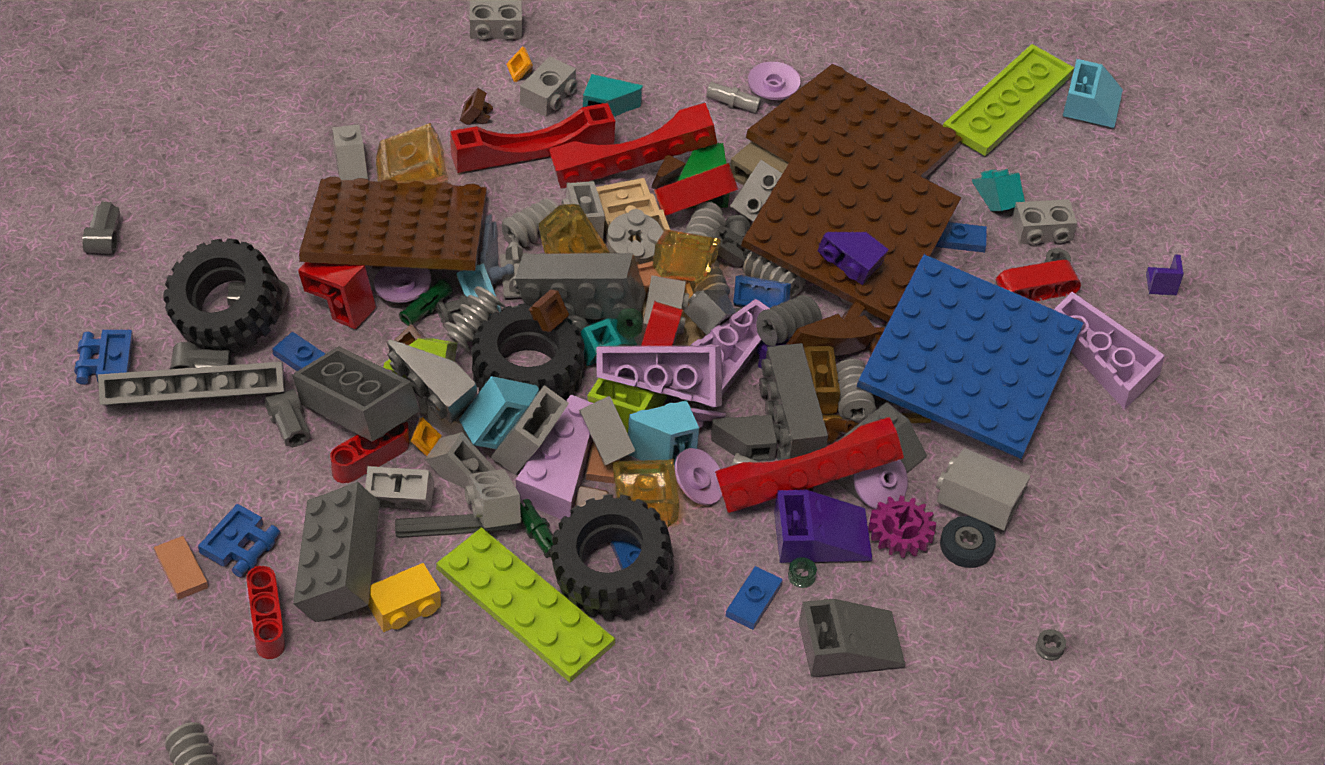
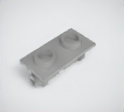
[499,242,528,298]

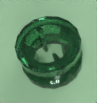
[616,308,643,338]
[788,557,817,588]

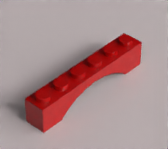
[450,103,616,173]
[549,103,717,189]
[715,417,904,513]

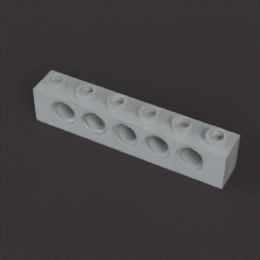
[98,362,285,405]

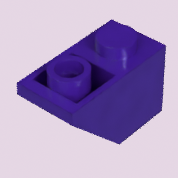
[817,232,889,285]

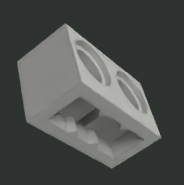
[470,0,522,39]
[1012,199,1077,245]
[365,466,435,511]
[464,469,521,528]

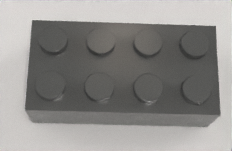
[515,253,646,319]
[759,343,828,461]
[292,346,419,442]
[293,482,380,622]

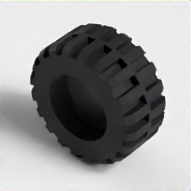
[163,238,283,353]
[472,303,585,401]
[550,494,674,619]

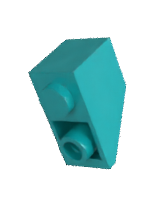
[583,74,643,116]
[972,169,1025,211]
[581,318,637,366]

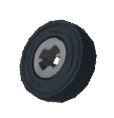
[940,516,996,568]

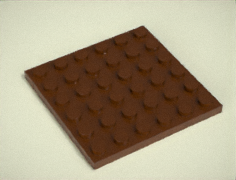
[746,64,963,178]
[741,122,962,322]
[299,177,487,271]

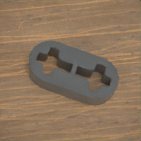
[707,226,750,267]

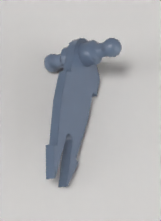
[480,214,514,285]

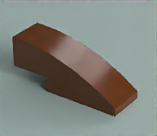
[786,314,878,356]

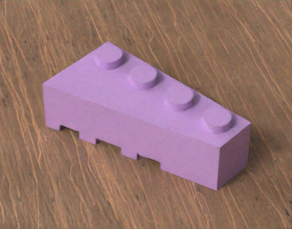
[1054,292,1165,410]
[690,299,770,408]
[596,345,722,407]
[516,395,593,519]

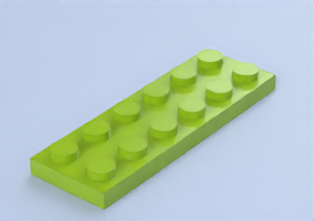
[943,44,1074,156]
[436,527,615,683]

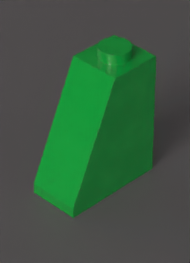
[678,143,730,209]

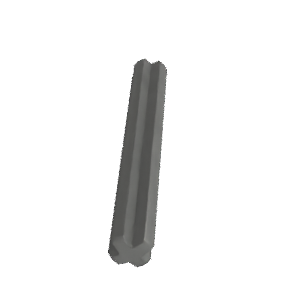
[395,514,518,537]

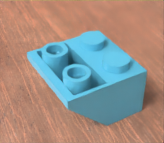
[1063,59,1123,128]
[459,376,539,449]
[628,400,699,471]

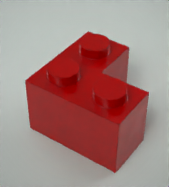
[298,262,376,329]

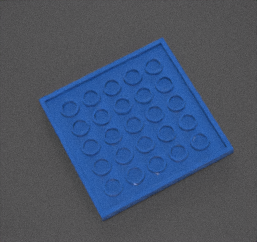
[856,254,1084,459]

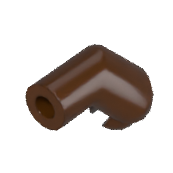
[825,418,856,444]

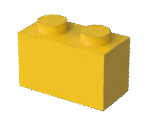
[368,563,441,632]

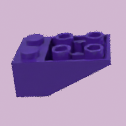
[774,490,872,563]

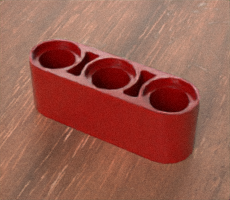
[654,163,738,216]
[995,260,1081,301]
[641,301,683,346]
[330,421,409,483]
[246,566,285,659]

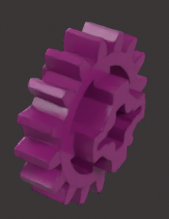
[868,495,936,558]

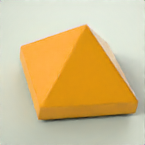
[506,46,533,82]
[411,417,442,456]

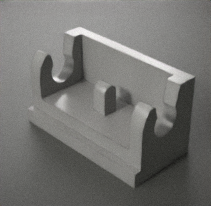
[579,396,635,466]

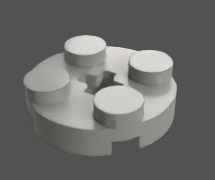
[607,209,664,264]

